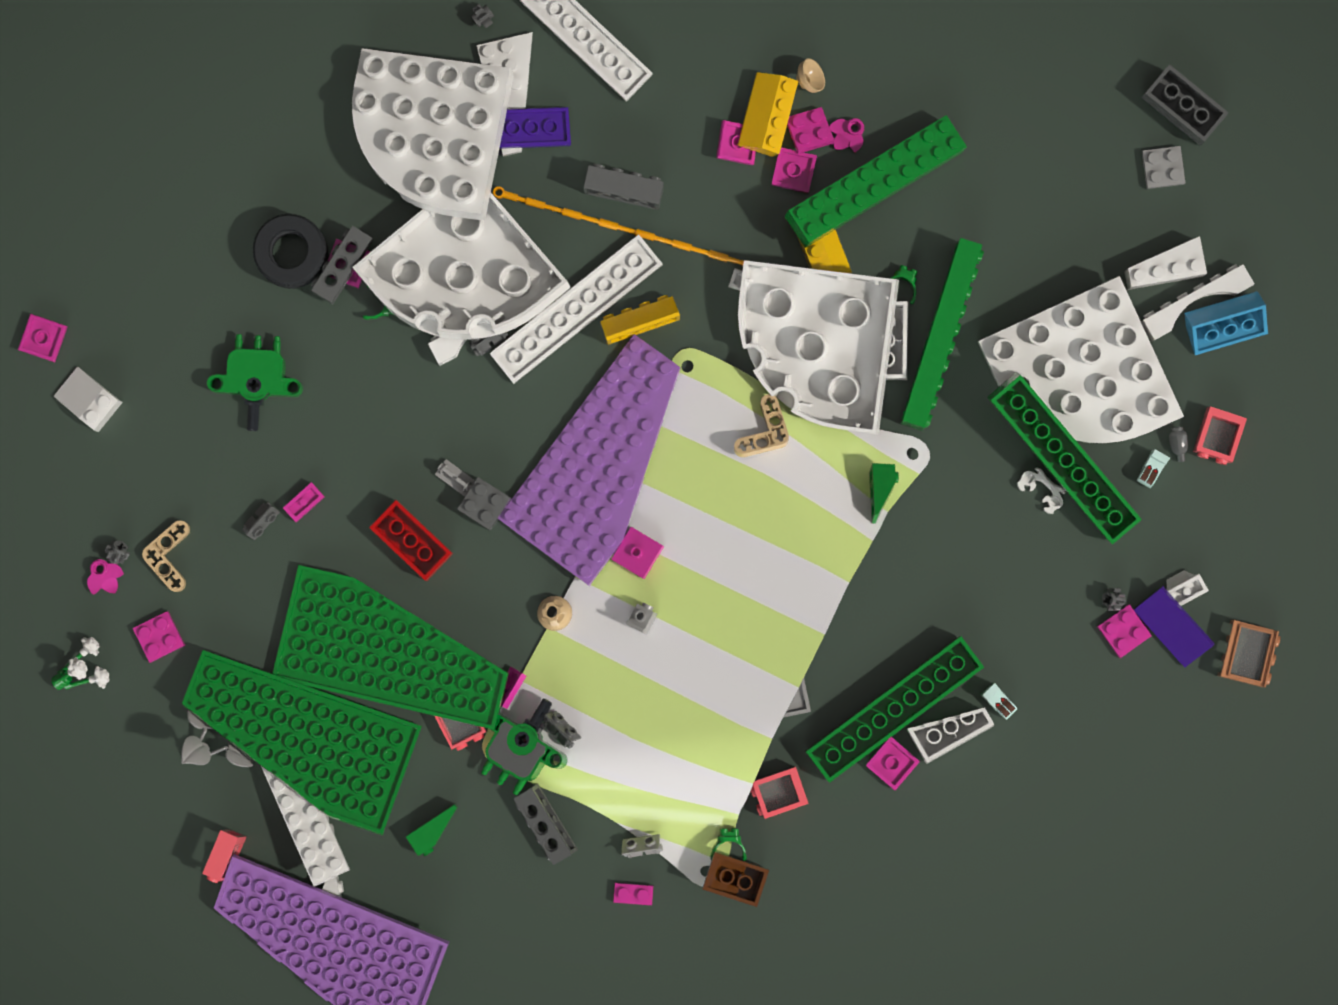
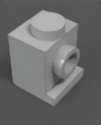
[626,602,657,634]

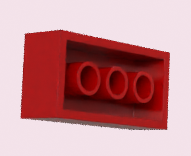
[370,500,454,581]

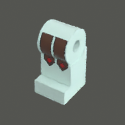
[1137,449,1170,488]
[981,683,1017,720]

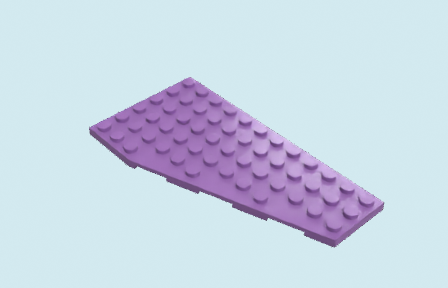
[498,334,681,586]
[214,854,450,1005]

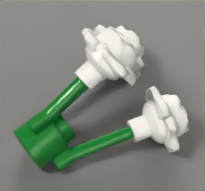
[51,637,110,690]

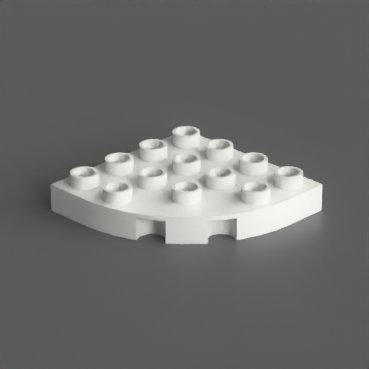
[352,48,514,221]
[353,193,570,339]
[738,260,899,434]
[978,276,1184,443]

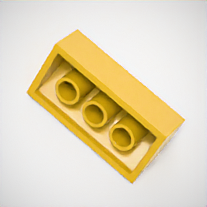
[737,72,798,157]
[797,230,852,274]
[600,295,680,345]

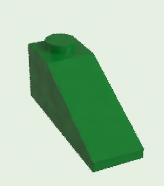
[869,463,899,524]
[406,804,458,857]

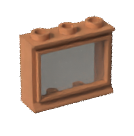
[1217,620,1281,688]

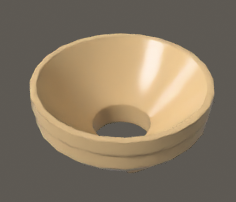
[796,59,825,93]
[537,596,572,631]

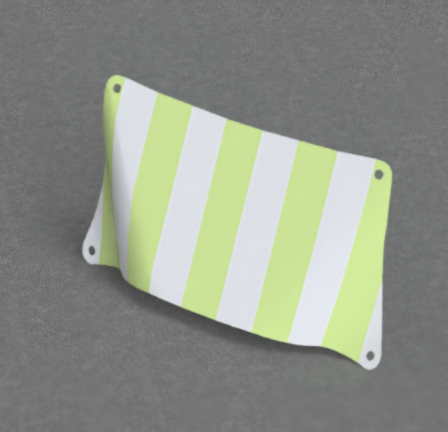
[482,348,930,887]

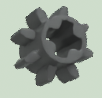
[471,4,494,28]
[104,540,130,564]
[1102,588,1126,611]

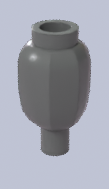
[1169,427,1189,462]

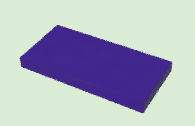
[499,107,571,149]
[1134,586,1215,667]

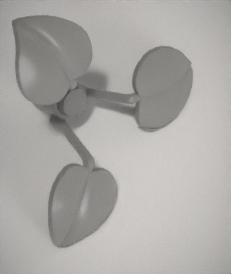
[181,710,254,767]

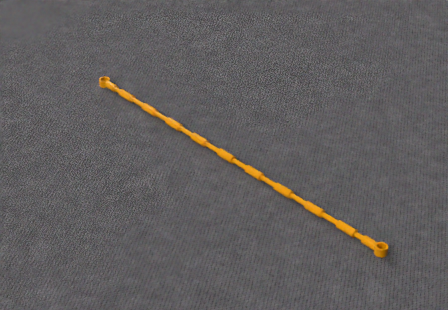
[493,187,748,265]

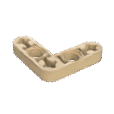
[734,394,789,457]
[142,520,190,592]

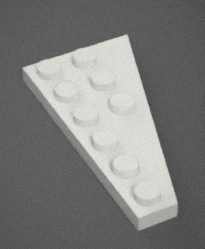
[477,32,533,157]

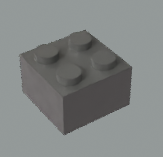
[458,477,511,531]

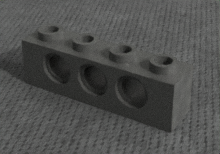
[311,226,373,305]
[514,784,578,865]

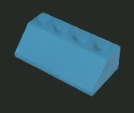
[1184,291,1268,355]

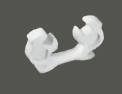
[1017,467,1066,514]

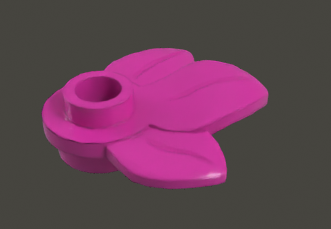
[829,118,864,152]
[87,559,124,595]

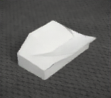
[1166,570,1209,606]

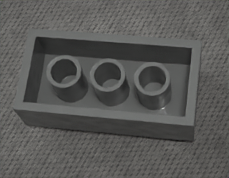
[1142,64,1229,146]
[584,164,664,210]

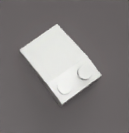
[54,367,123,432]

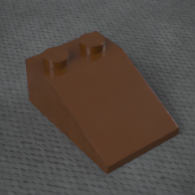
[702,852,769,907]

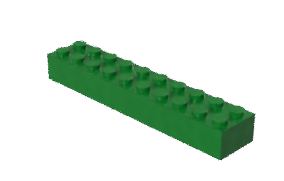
[785,115,967,248]
[900,238,984,431]
[987,372,1142,545]
[805,636,984,783]

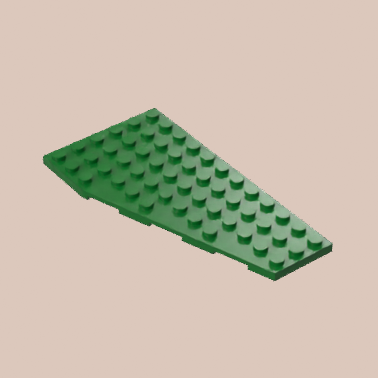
[273,565,508,730]
[182,650,422,835]

